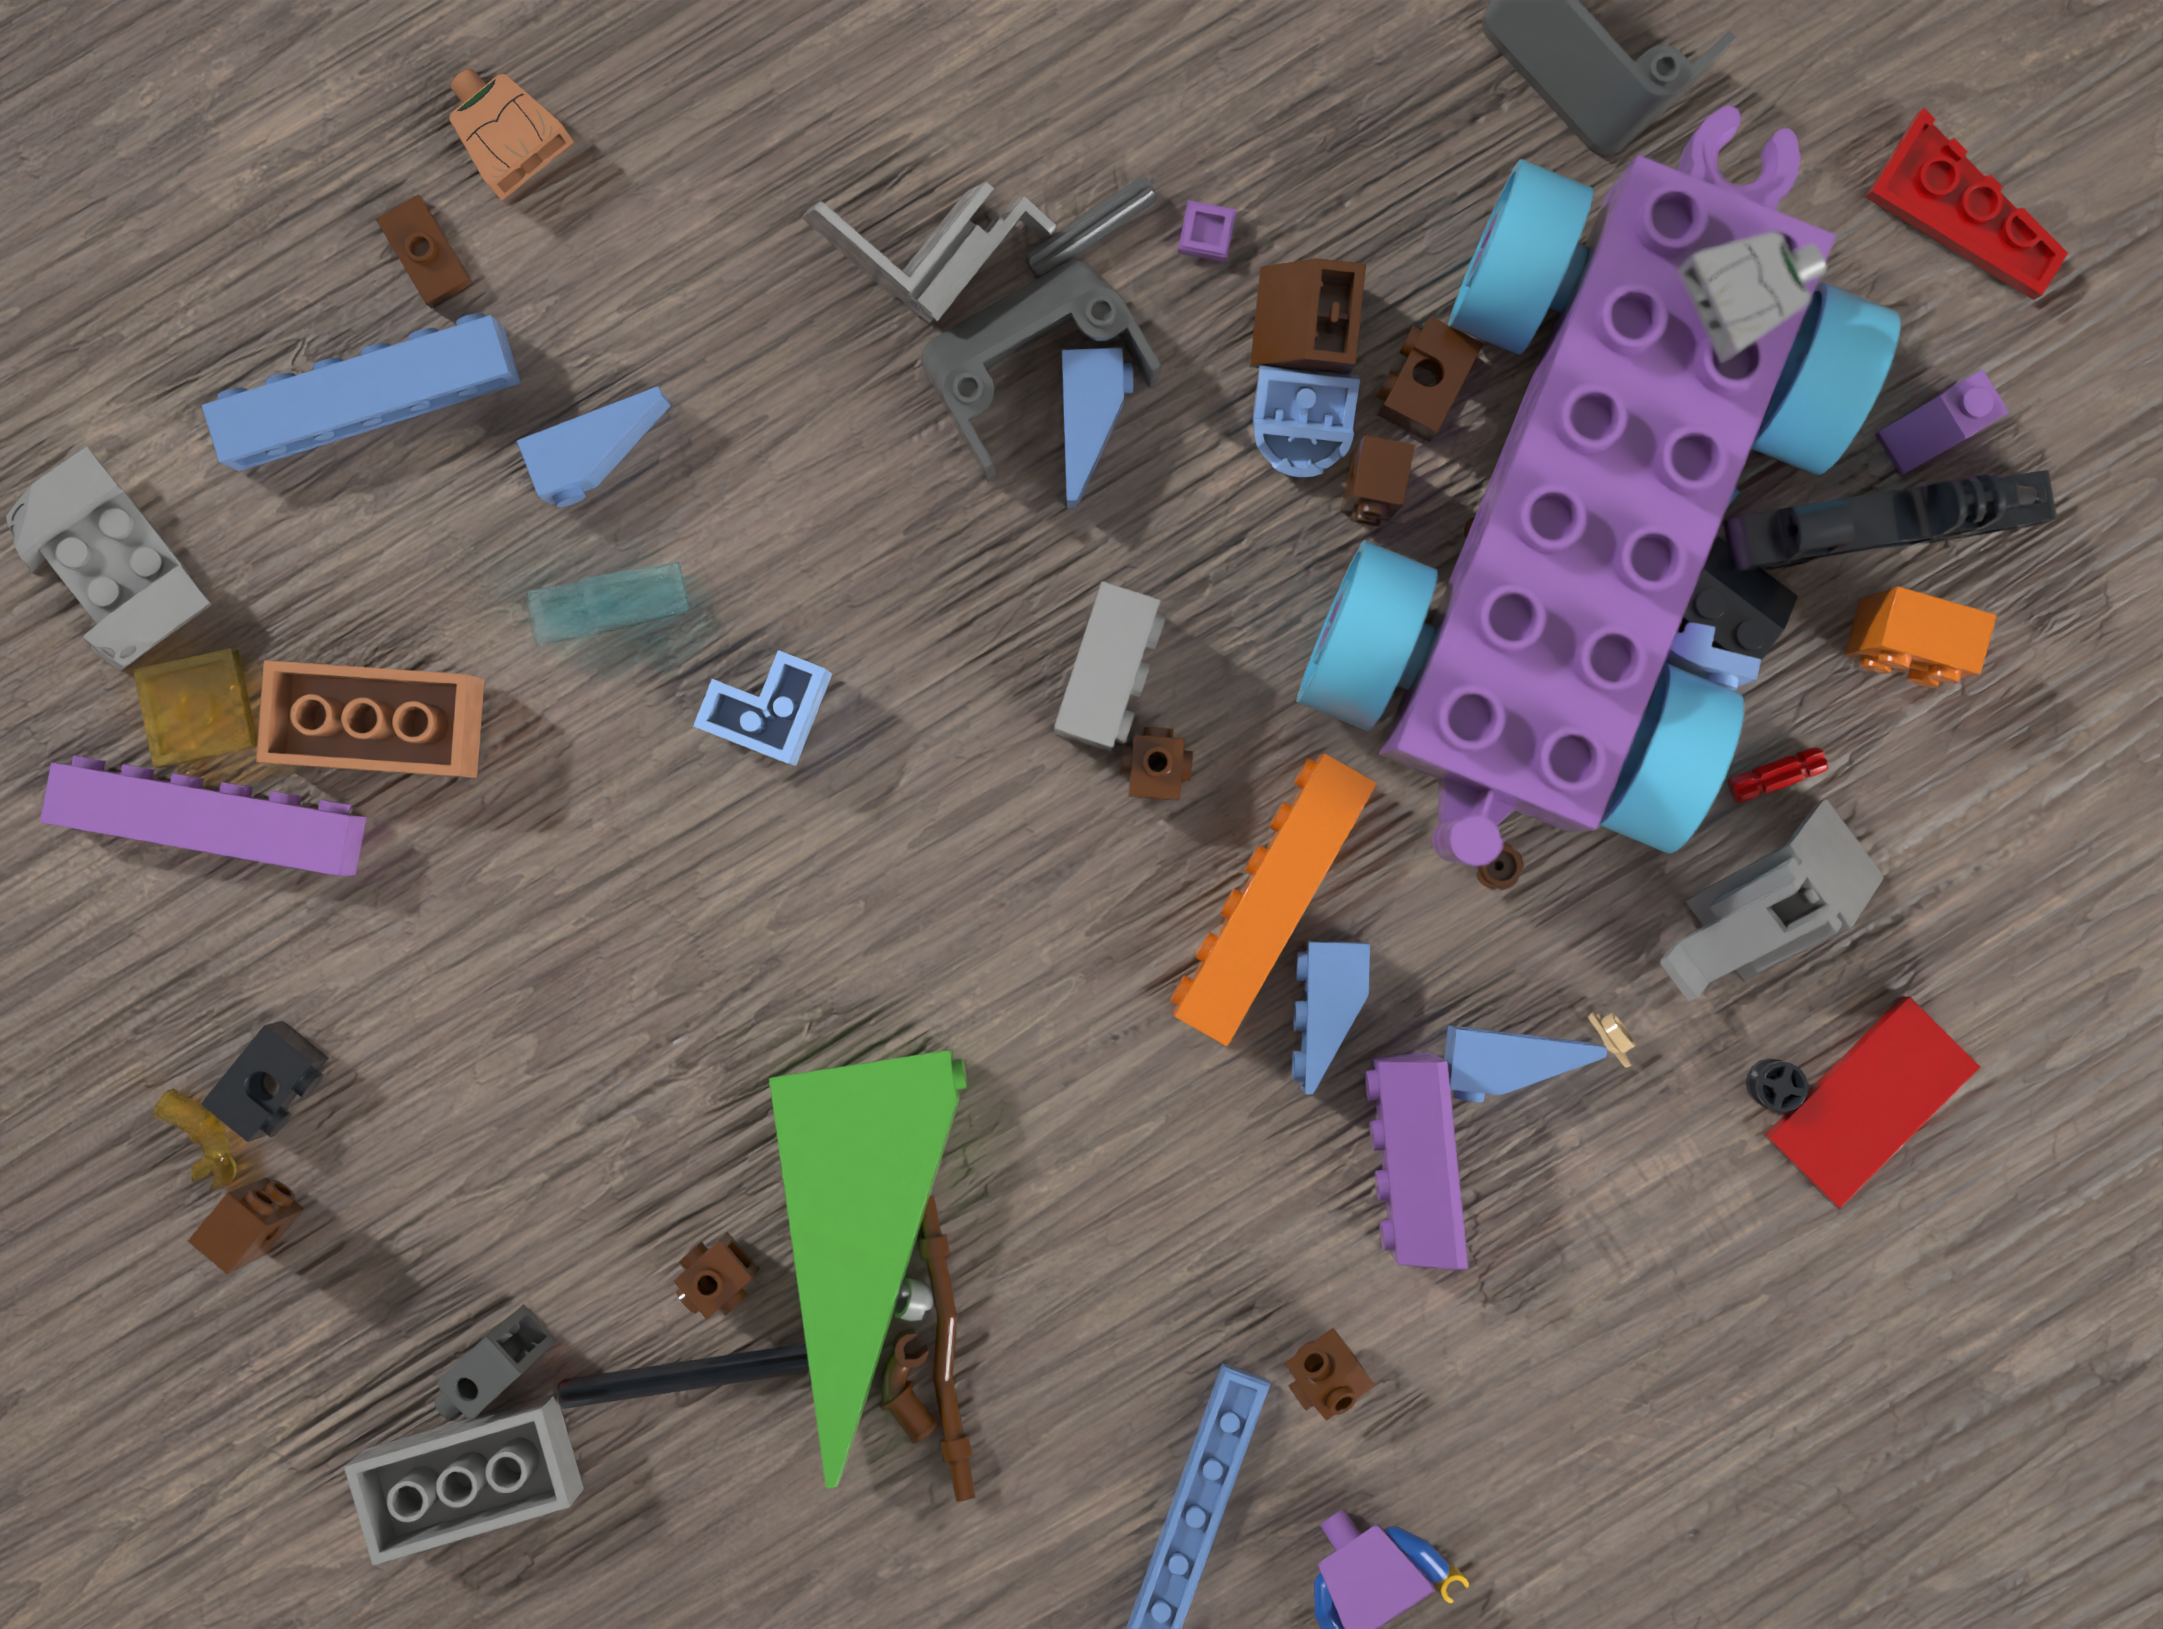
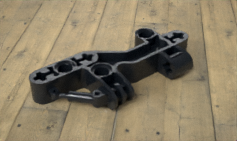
[1723,470,2057,572]

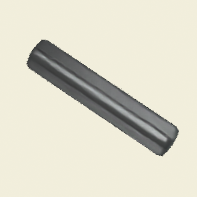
[1026,177,1157,278]

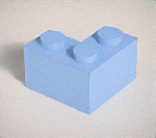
[693,650,832,766]

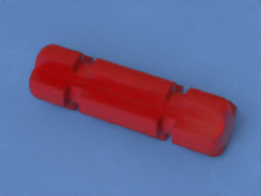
[1728,747,1828,802]

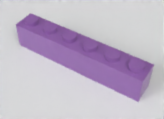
[40,755,366,876]

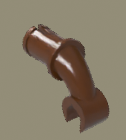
[879,1329,938,1444]

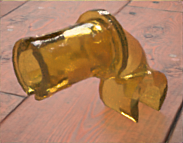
[153,1088,237,1192]

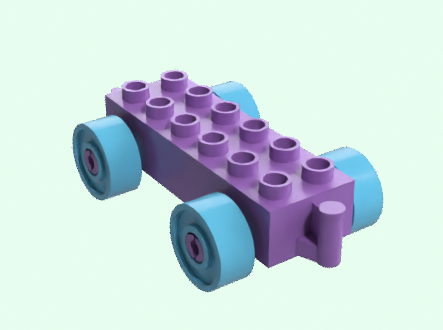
[1297,106,1900,866]

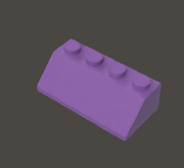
[1365,1052,1468,1269]

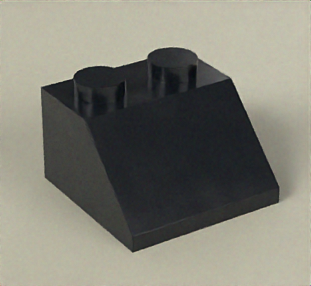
[1677,537,1798,661]

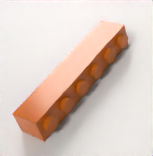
[1170,753,1377,1047]

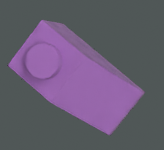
[1875,369,2009,475]

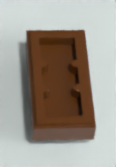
[376,194,474,308]

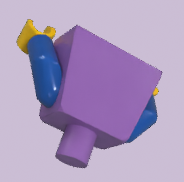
[1314,1509,1469,1629]

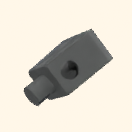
[435,1304,557,1421]

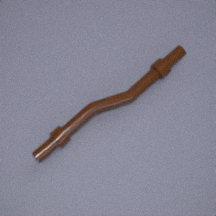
[917,1195,975,1502]

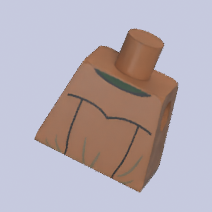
[449,69,574,201]

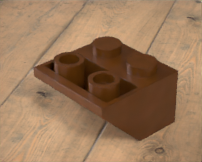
[1250,258,1366,374]

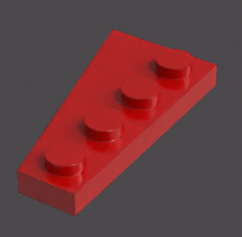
[1865,107,2068,300]

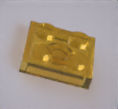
[133,648,258,768]

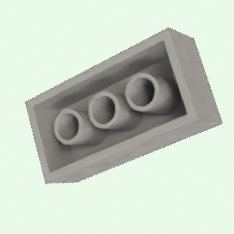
[344,1393,584,1566]

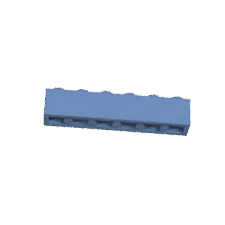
[202,313,521,471]

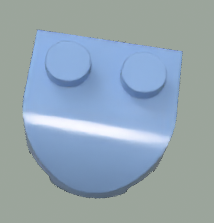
[1253,365,1360,477]
[1664,623,1761,691]

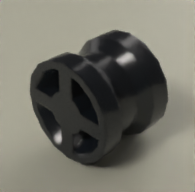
[1746,1058,1808,1112]

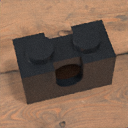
[201,1021,329,1142]

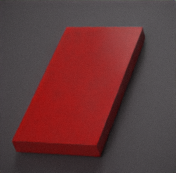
[1764,996,1981,1209]

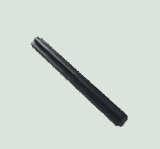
[557,1343,810,1409]

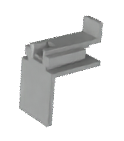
[802,182,1057,323]
[1660,799,1884,1001]

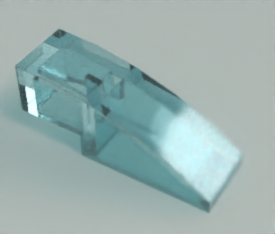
[525,562,690,647]

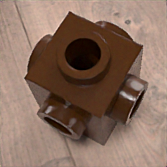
[1120,727,1193,801]
[673,1232,760,1320]
[1285,1328,1375,1421]

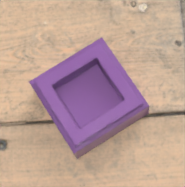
[1178,200,1236,263]

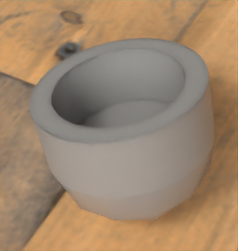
[893,1278,934,1321]

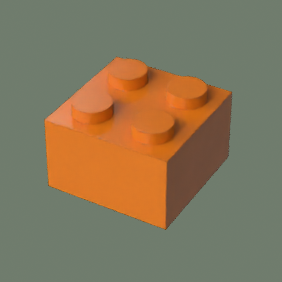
[1844,586,1997,688]

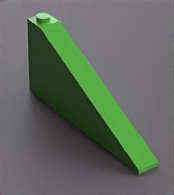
[769,1049,967,1489]

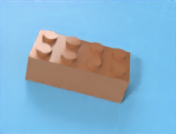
[256,660,484,778]

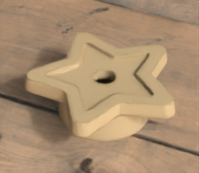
[1588,1012,1636,1068]

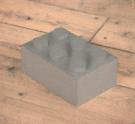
[1054,581,1166,752]

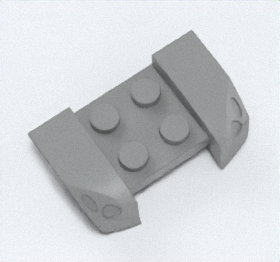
[6,446,212,672]

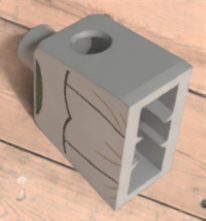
[1677,232,1825,363]

